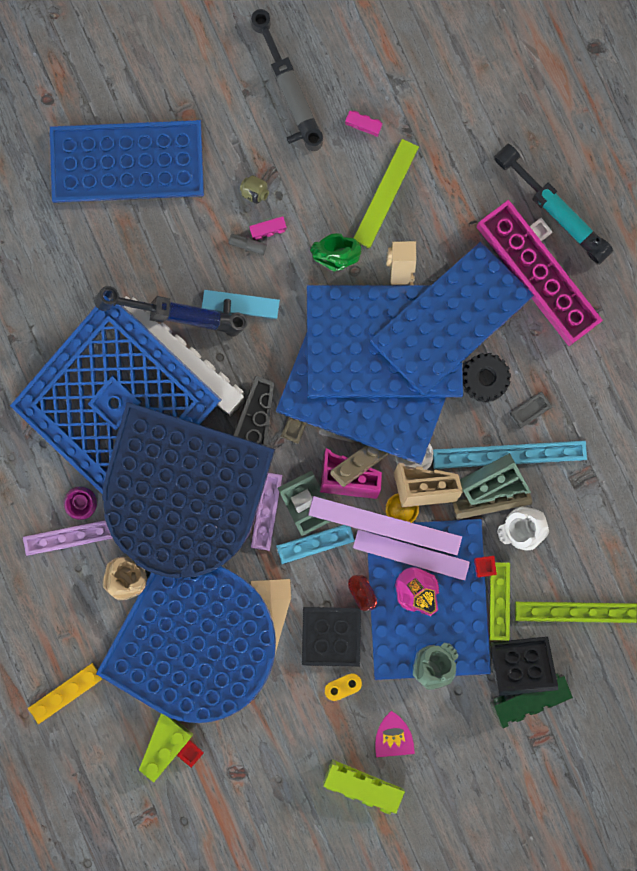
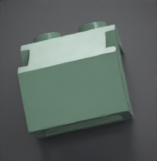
[278,471,331,536]

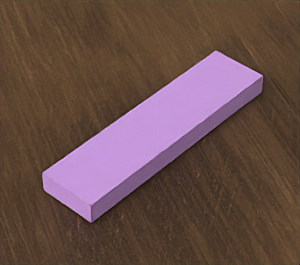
[251,473,282,551]

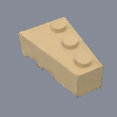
[386,241,416,285]
[394,463,463,507]

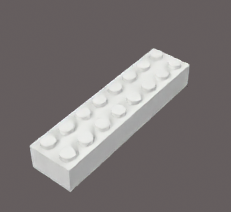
[124,296,245,417]

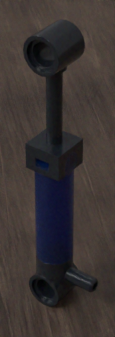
[94,286,247,337]

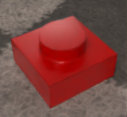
[474,556,497,577]
[177,740,204,768]

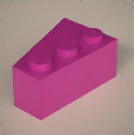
[320,448,382,499]

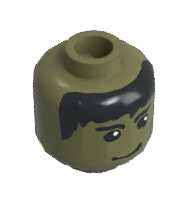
[240,175,269,204]

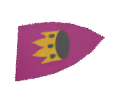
[375,711,415,757]

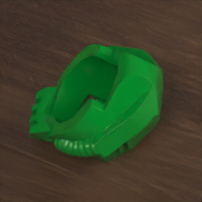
[310,233,361,272]

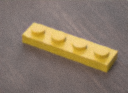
[28,663,103,724]

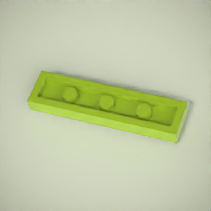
[489,562,510,640]

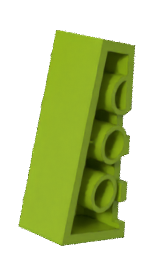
[323,759,405,815]

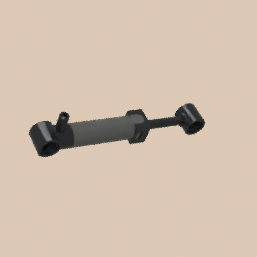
[251,9,323,151]

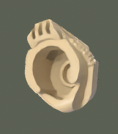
[103,556,147,600]

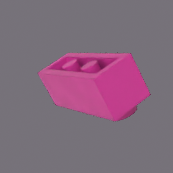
[345,110,383,137]
[249,216,287,240]

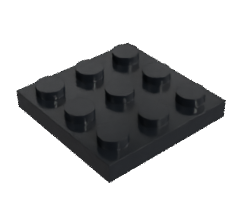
[302,607,361,667]
[490,636,558,696]

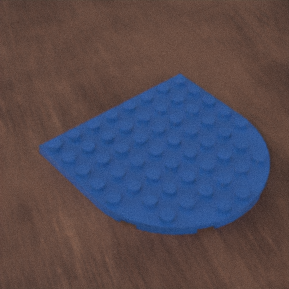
[96,566,276,723]

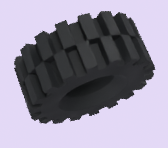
[462,353,511,402]

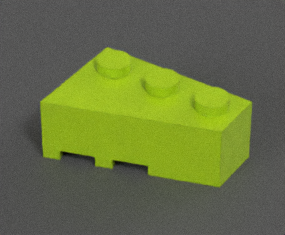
[139,714,193,783]

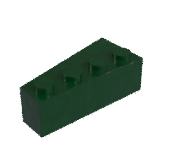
[490,673,573,728]

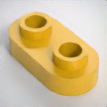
[325,673,362,701]

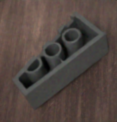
[233,376,274,446]

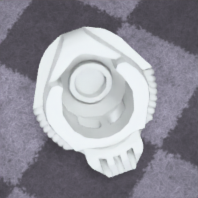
[497,506,549,550]

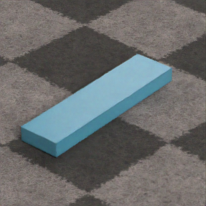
[202,290,280,319]
[276,525,355,564]

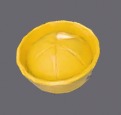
[385,493,419,523]

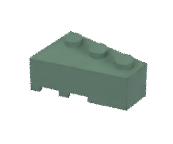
[460,453,531,505]

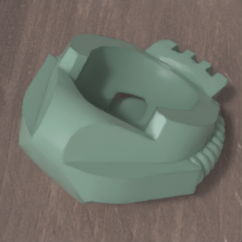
[413,642,459,690]

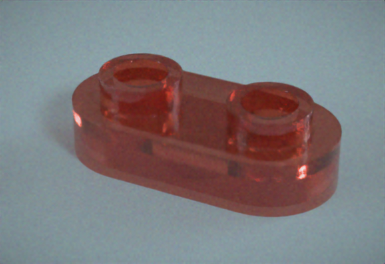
[348,575,377,611]

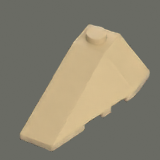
[251,579,291,653]

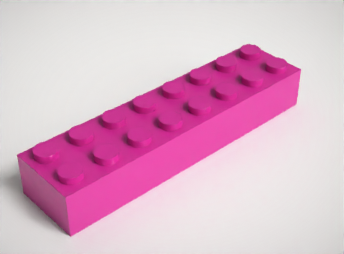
[476,200,603,346]

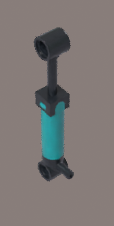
[494,144,614,265]

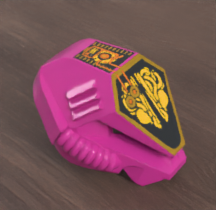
[396,567,439,616]

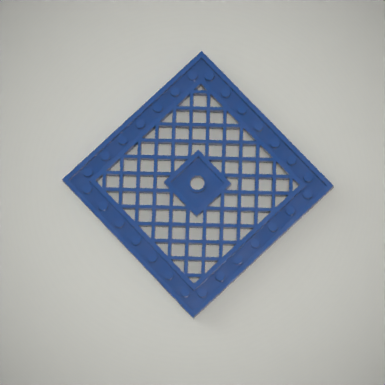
[10,296,222,494]

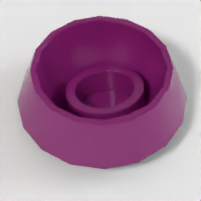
[64,487,97,520]

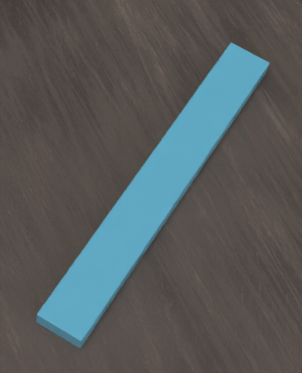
[433,441,587,469]

